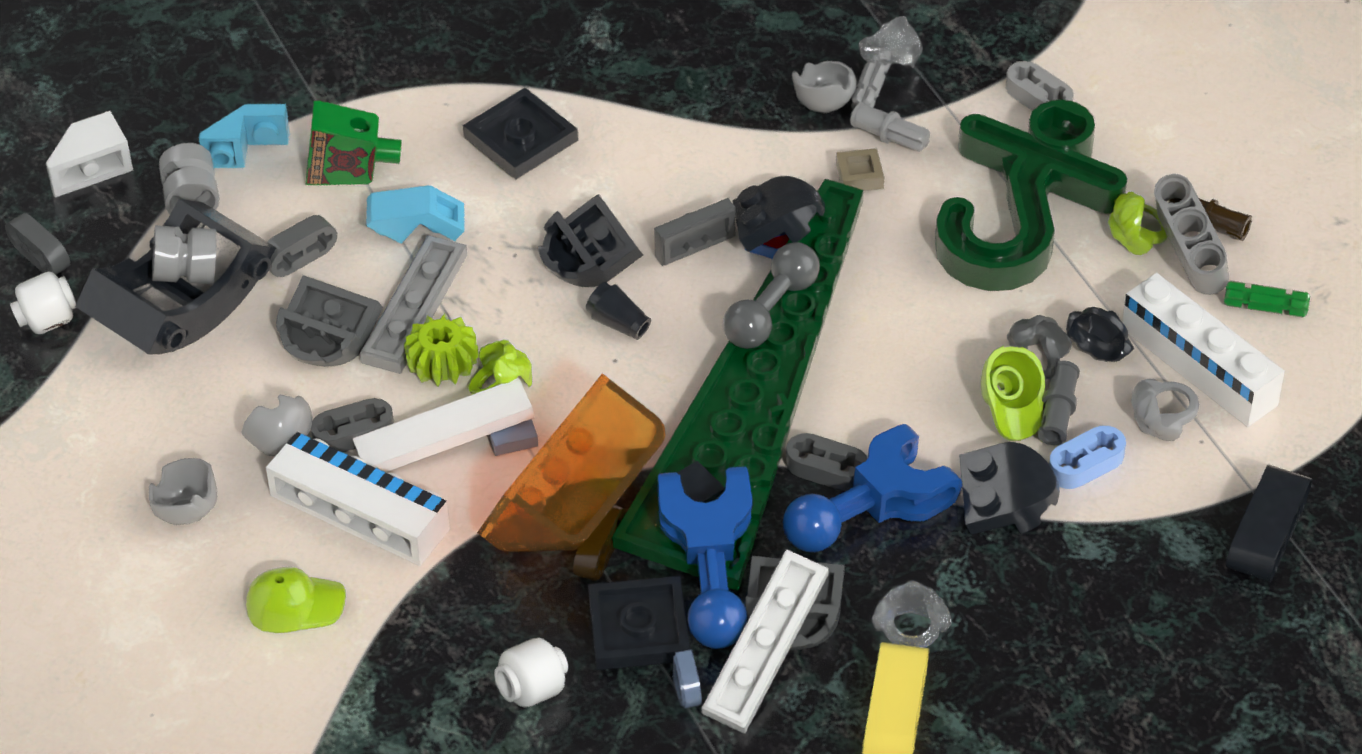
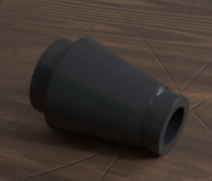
[586,282,651,340]

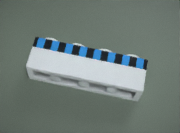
[1122,273,1285,427]
[266,432,450,566]

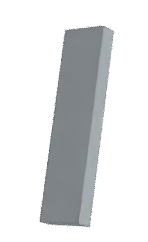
[360,235,467,374]

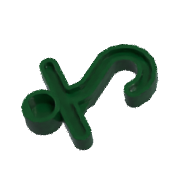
[935,99,1127,291]

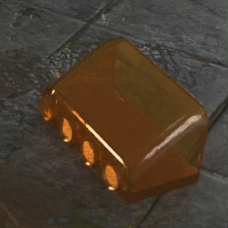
[477,373,666,552]

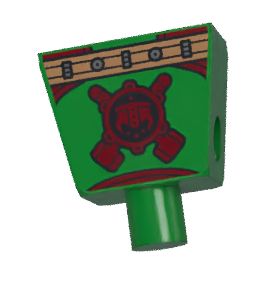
[306,100,402,185]

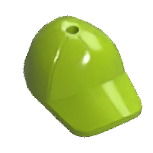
[980,346,1045,441]
[246,567,346,633]

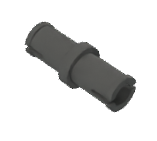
[1038,361,1080,446]

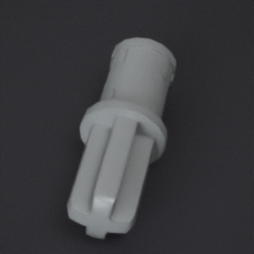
[850,102,930,152]

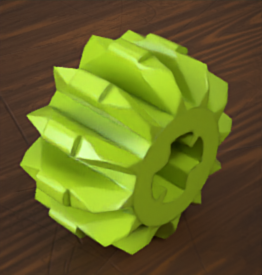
[404,313,479,387]

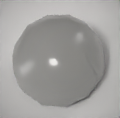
[792,61,857,113]
[242,395,313,456]
[149,458,217,525]

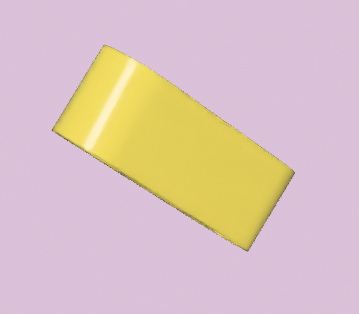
[863,642,929,754]

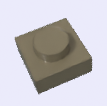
[836,148,884,191]

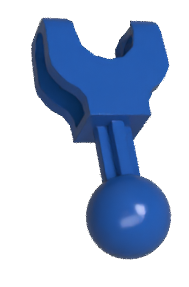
[783,424,962,552]
[658,466,752,649]

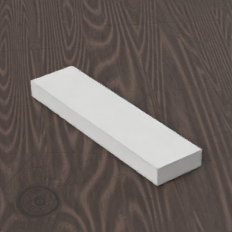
[353,378,535,472]
[702,549,828,733]

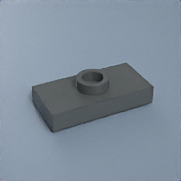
[654,198,735,266]

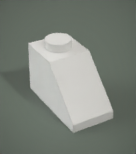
[46,111,133,197]

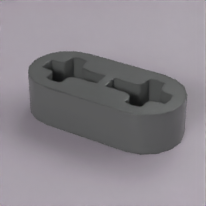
[5,213,71,275]
[267,215,338,277]
[311,398,394,453]
[786,433,867,491]

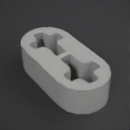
[1006,61,1074,111]

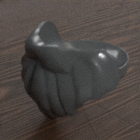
[1007,315,1072,379]

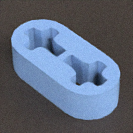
[1049,426,1126,489]

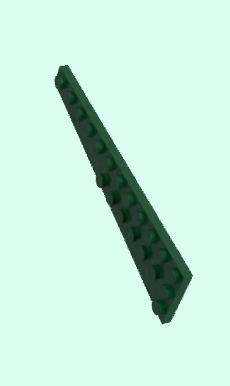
[613,178,864,591]

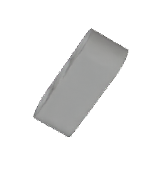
[1154,174,1229,295]

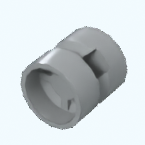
[159,143,219,215]
[152,226,216,284]

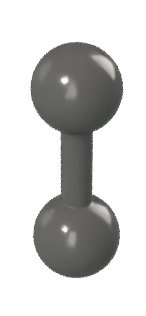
[723,242,820,349]

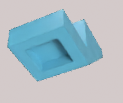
[199,104,290,168]
[366,185,465,244]

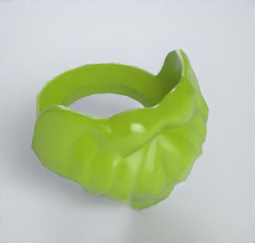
[1108,192,1168,255]
[468,340,532,395]

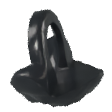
[1066,307,1134,362]

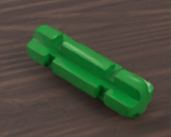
[1224,281,1310,317]

